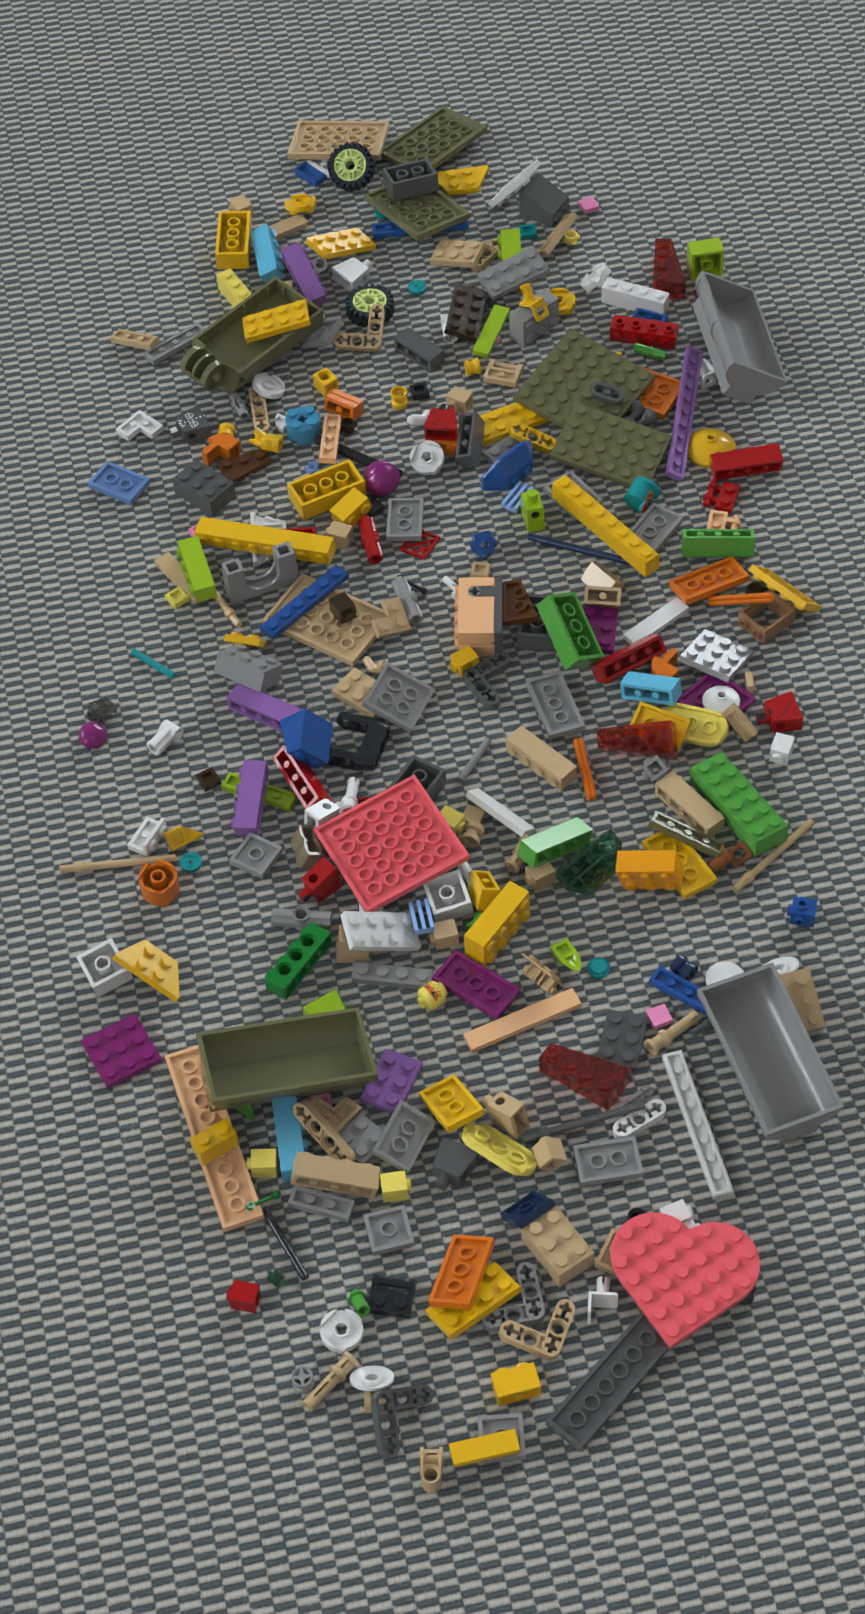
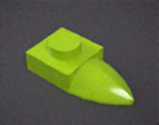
[550,938,581,972]

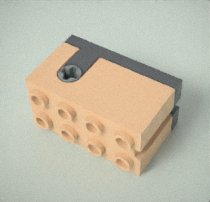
[454,577,503,657]

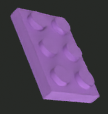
[360,1049,423,1113]

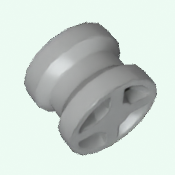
[291,1366,314,1394]

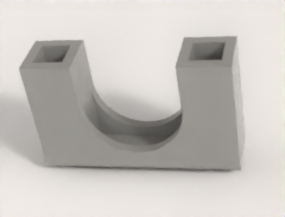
[221,541,298,604]

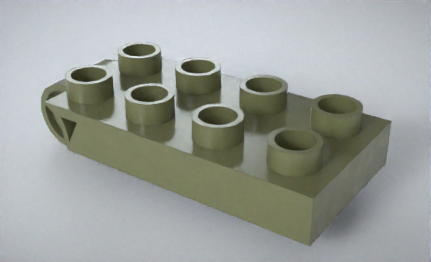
[180,276,323,393]

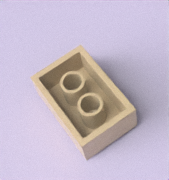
[521,1206,594,1287]

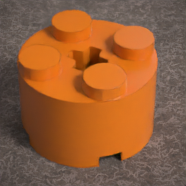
[138,860,180,907]

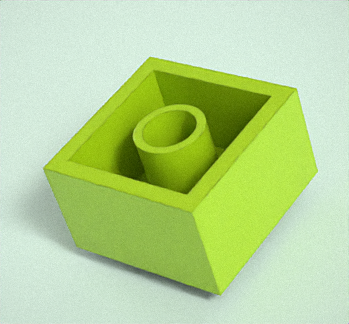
[686,237,724,280]

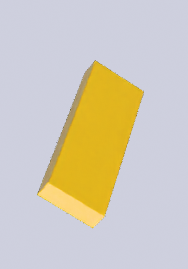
[449,1428,520,1468]

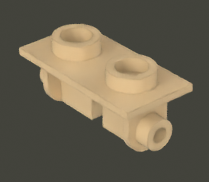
[722,702,758,743]

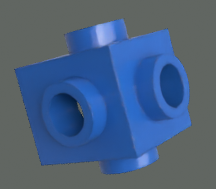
[470,530,497,558]
[787,896,817,927]

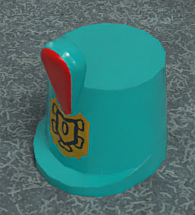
[624,476,660,513]

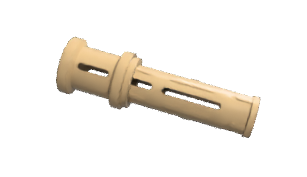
[644,1010,701,1056]
[302,1351,360,1412]

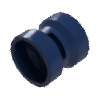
[670,954,699,981]

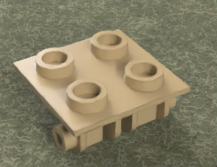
[522,953,563,995]

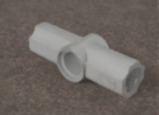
[391,576,423,626]
[271,906,332,931]

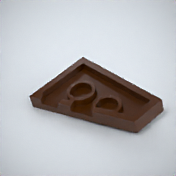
[502,579,539,627]

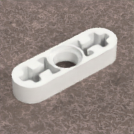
[613,1099,666,1139]

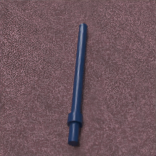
[528,533,630,565]

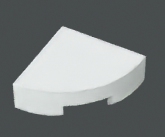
[275,413,286,433]

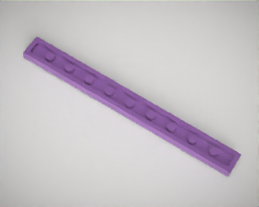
[665,345,703,482]

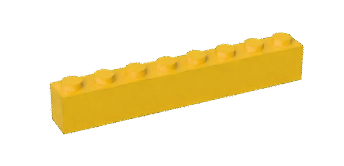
[552,475,659,578]
[194,516,336,565]

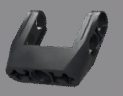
[328,711,390,771]

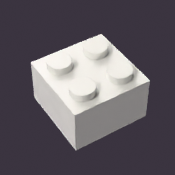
[423,869,474,922]
[76,938,133,997]

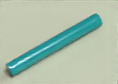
[131,648,176,679]

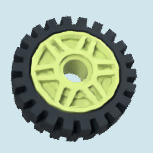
[327,142,375,192]
[346,284,394,328]

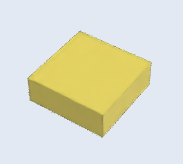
[165,586,190,609]

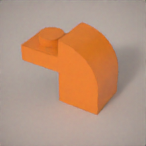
[201,434,241,466]
[651,648,679,678]

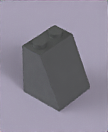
[519,172,570,228]

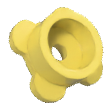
[562,230,580,245]

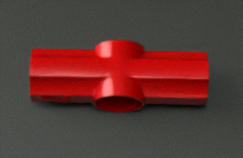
[358,515,383,565]

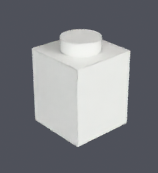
[769,732,795,765]

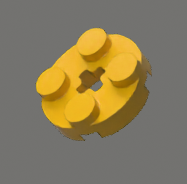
[284,194,317,215]
[550,288,576,315]

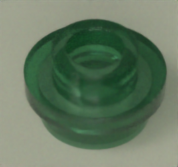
[265,1269,286,1289]

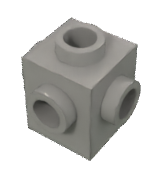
[641,755,669,784]

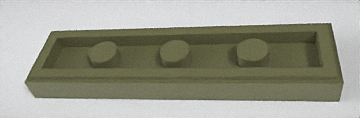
[648,811,726,858]

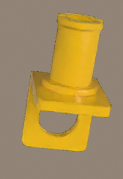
[518,283,549,322]

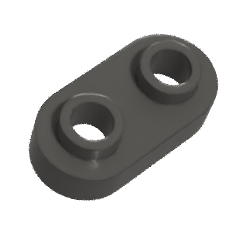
[591,382,624,406]

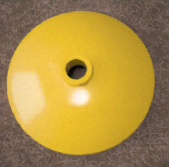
[687,428,736,468]

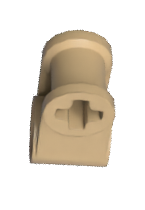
[420,1447,443,1493]

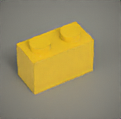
[329,487,372,526]
[467,870,501,912]
[190,1118,239,1166]
[491,1362,541,1407]

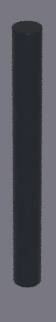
[263,1209,309,1281]

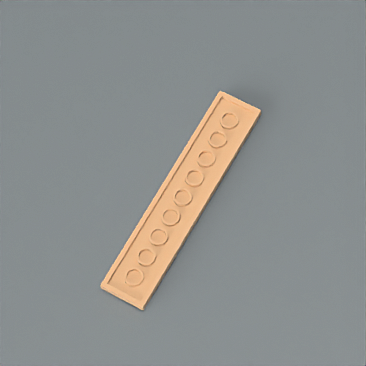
[164,1045,264,1232]

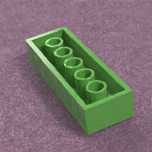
[690,752,788,857]

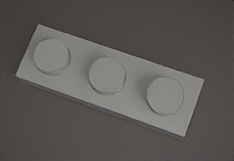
[483,429,533,465]
[288,1185,355,1223]

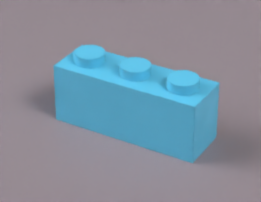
[620,671,682,706]

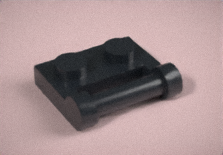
[368,1274,417,1319]

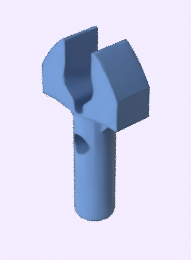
[304,461,321,474]

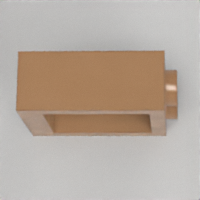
[738,589,796,644]

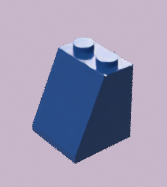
[280,709,333,769]

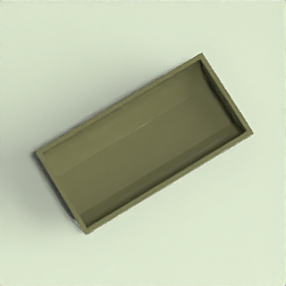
[196,1007,378,1112]

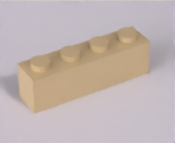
[506,726,577,791]
[655,771,725,837]
[291,1152,380,1199]

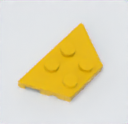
[437,165,489,196]
[112,939,180,1002]

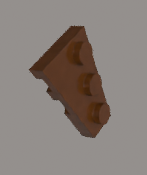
[217,449,271,482]

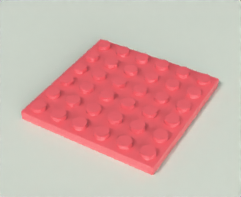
[313,774,470,912]

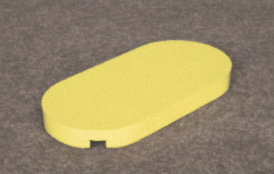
[661,702,729,747]
[461,1122,537,1176]

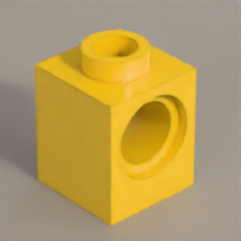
[313,367,339,397]
[450,645,479,678]

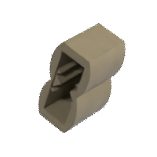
[291,824,322,869]

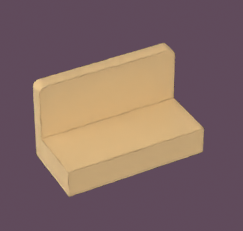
[581,562,625,588]

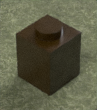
[329,591,357,624]

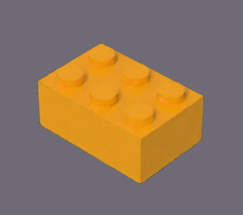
[615,850,684,891]

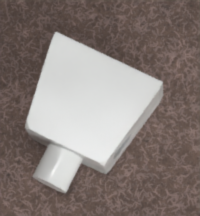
[332,257,372,292]
[304,799,341,843]

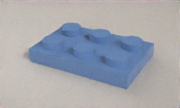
[88,461,150,505]

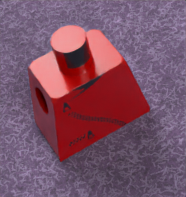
[424,404,457,441]
[756,691,803,733]
[297,857,343,903]

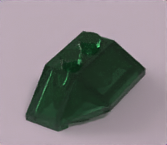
[554,828,622,895]

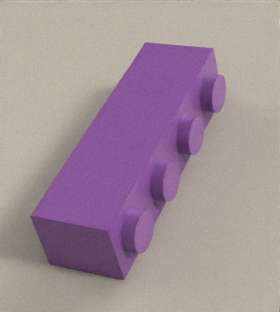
[281,242,328,306]
[227,683,301,732]
[231,760,269,837]

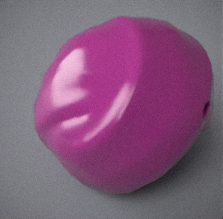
[363,460,400,497]

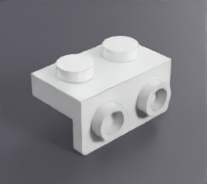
[127,817,168,857]

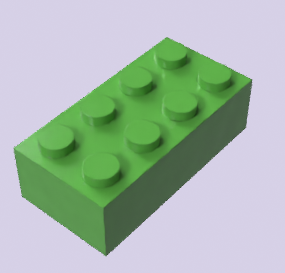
[536,592,604,670]

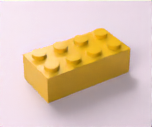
[215,210,252,269]
[287,459,366,521]
[464,881,531,967]

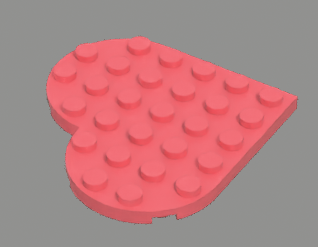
[610,1212,760,1349]

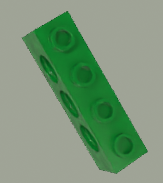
[265,922,332,1000]

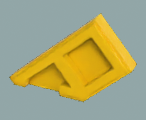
[163,825,204,852]

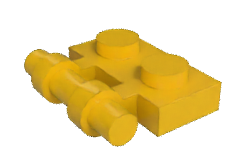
[224,632,267,649]

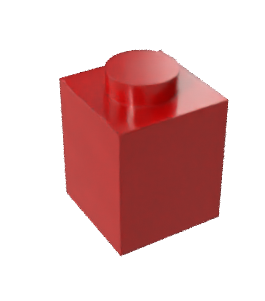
[226,1280,261,1313]

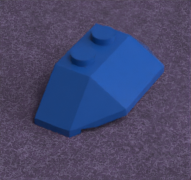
[481,440,533,491]

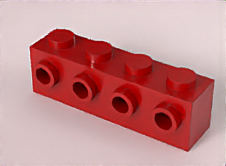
[610,315,679,350]
[709,443,784,480]
[590,634,667,684]
[273,745,333,809]

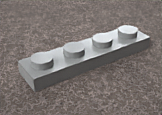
[144,322,205,366]
[351,962,434,989]

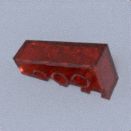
[653,238,686,299]
[596,720,678,761]
[539,1043,631,1110]

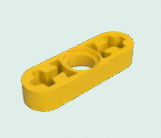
[508,422,556,454]

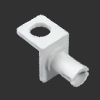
[700,358,717,390]
[587,1276,618,1324]

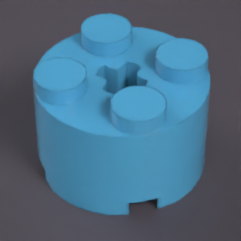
[285,405,321,446]

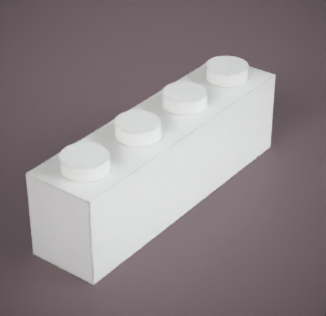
[601,277,669,315]

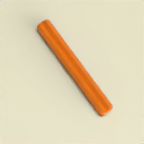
[708,592,774,606]
[573,738,597,801]

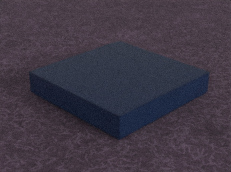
[500,1191,556,1229]

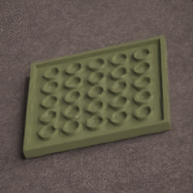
[513,328,655,429]

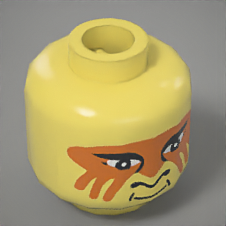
[417,981,448,1011]

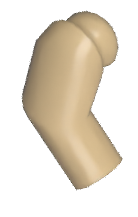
[362,656,386,674]

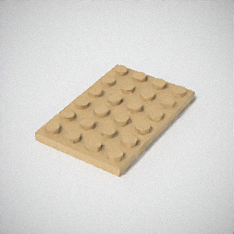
[287,120,390,161]
[262,573,386,666]

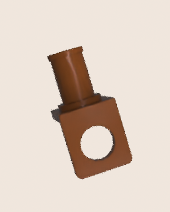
[708,841,753,873]

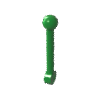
[246,1191,281,1211]

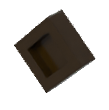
[195,767,222,792]

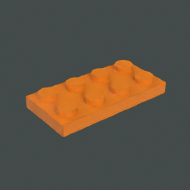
[668,556,750,605]
[428,1234,495,1310]

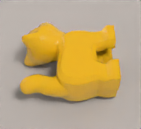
[249,430,284,453]

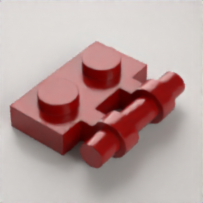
[703,478,741,514]

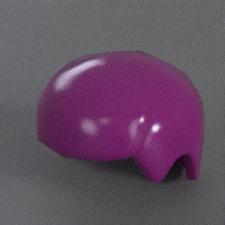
[79,722,107,749]

